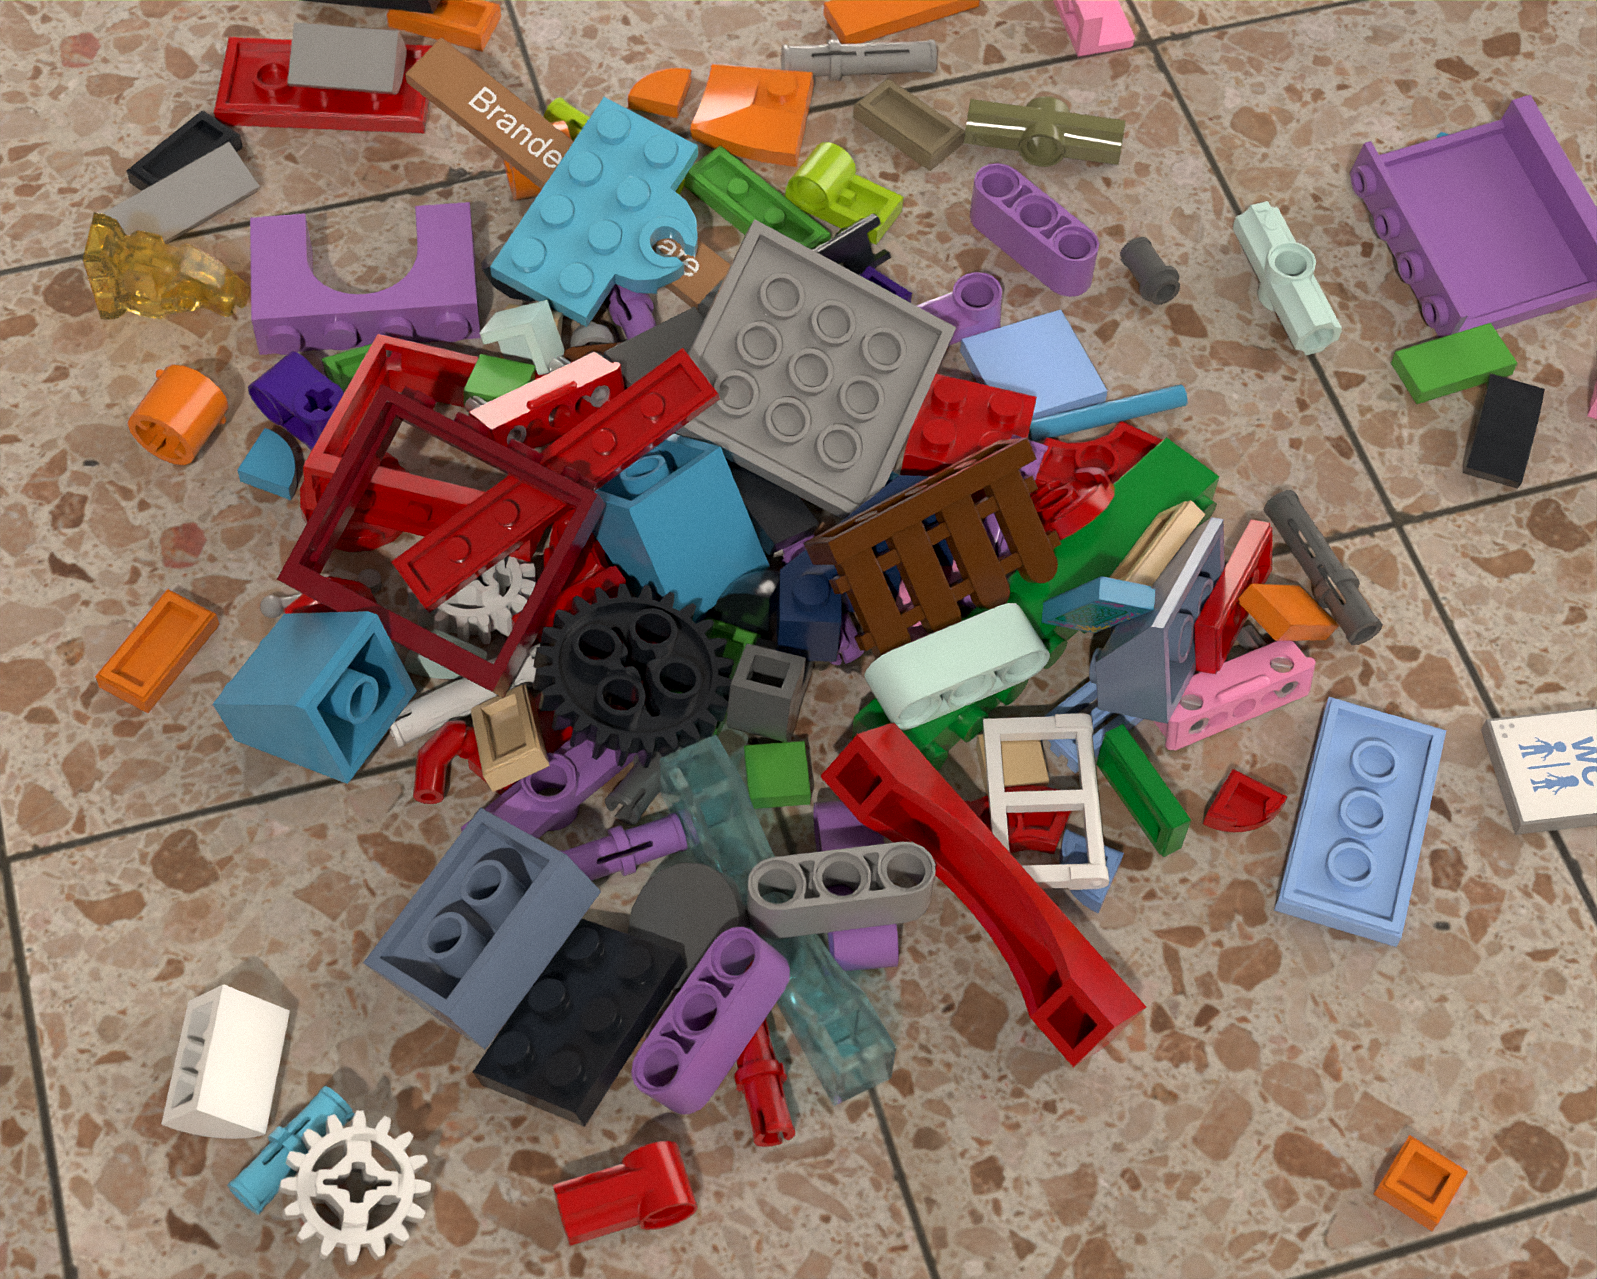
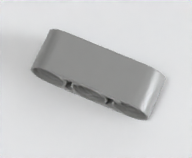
[747,842,935,938]

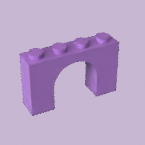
[250,202,481,355]

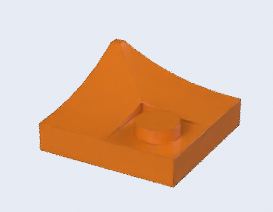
[690,64,814,167]

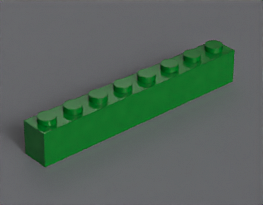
[852,437,1220,771]

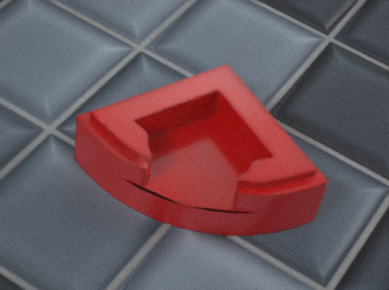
[1203,769,1288,832]

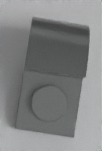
[727,637,814,743]

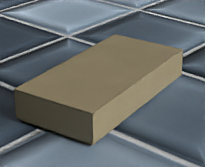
[853,78,965,171]

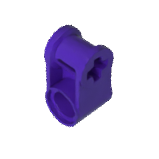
[248,351,344,451]

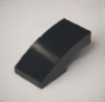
[1463,374,1545,489]

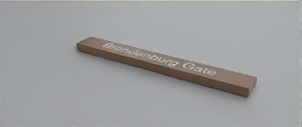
[406,37,730,310]

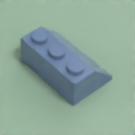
[1089,517,1225,724]
[363,807,601,1050]

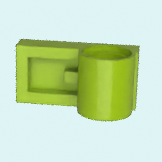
[785,142,904,245]

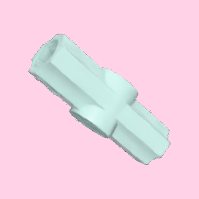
[1233,201,1342,355]

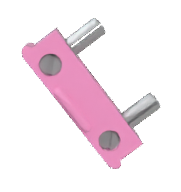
[1154,626,1315,751]

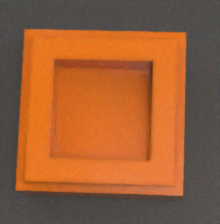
[1374,1135,1469,1232]

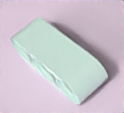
[864,603,1050,730]

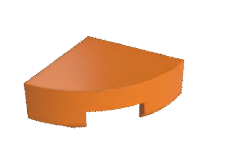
[628,68,691,119]

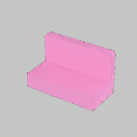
[1053,0,1135,57]

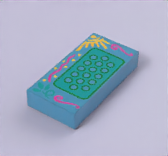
[1042,576,1155,633]

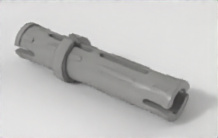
[781,39,937,81]

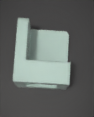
[480,300,565,376]

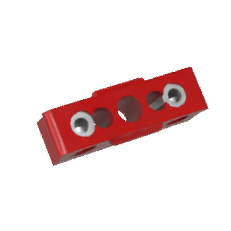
[465,352,625,449]

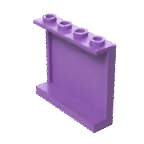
[1349,95,1597,338]

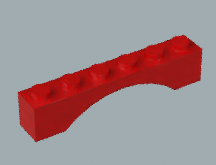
[820,722,1146,1068]

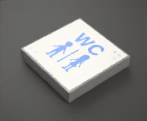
[1481,707,1597,835]

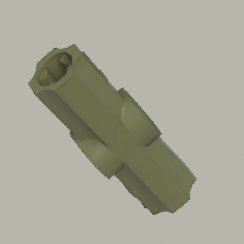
[964,96,1126,167]

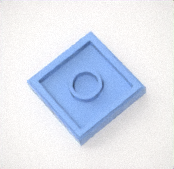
[960,309,1108,420]

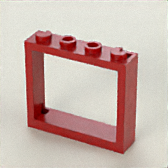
[303,334,556,562]

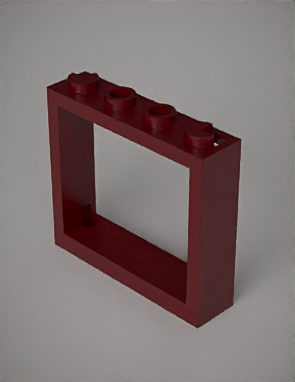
[276,384,606,698]

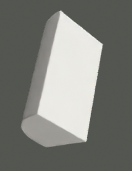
[161,985,290,1139]

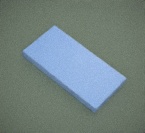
[1274,697,1446,947]

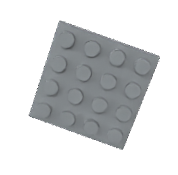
[676,219,956,519]

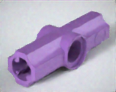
[461,739,637,839]

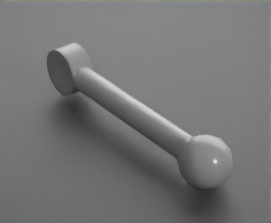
[260,569,382,618]

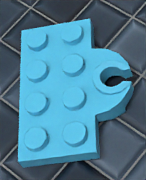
[490,97,698,327]

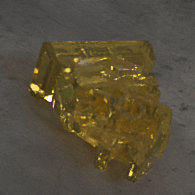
[82,212,251,320]

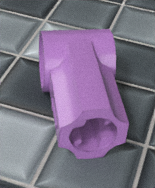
[917,272,1002,346]

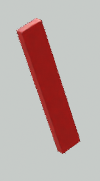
[391,348,720,613]

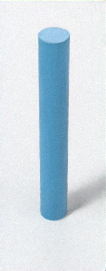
[1028,384,1188,442]

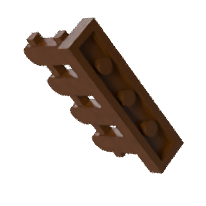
[803,437,1061,658]

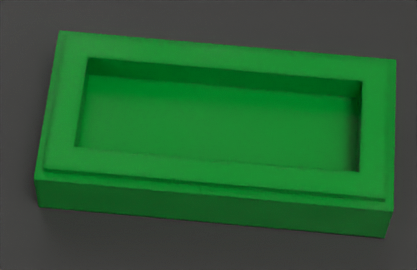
[1096,724,1191,858]

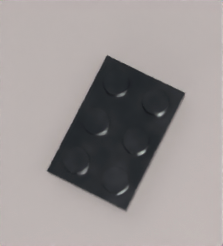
[473,918,687,1127]

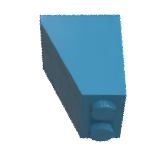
[592,434,770,624]
[213,611,417,784]

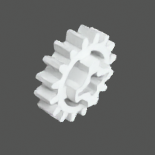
[407,556,536,645]
[279,1111,431,1265]

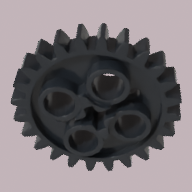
[533,584,734,768]

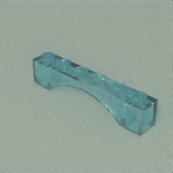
[660,735,896,1106]

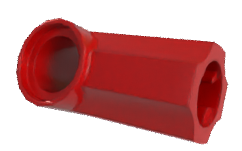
[553,1141,698,1246]

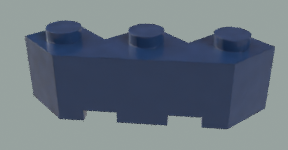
[776,475,954,662]

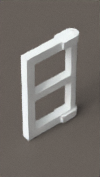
[983,713,1109,890]

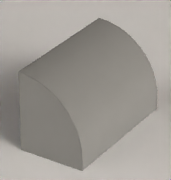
[288,23,406,95]

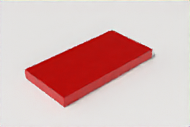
[214,37,433,134]

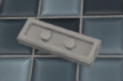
[91,142,260,270]

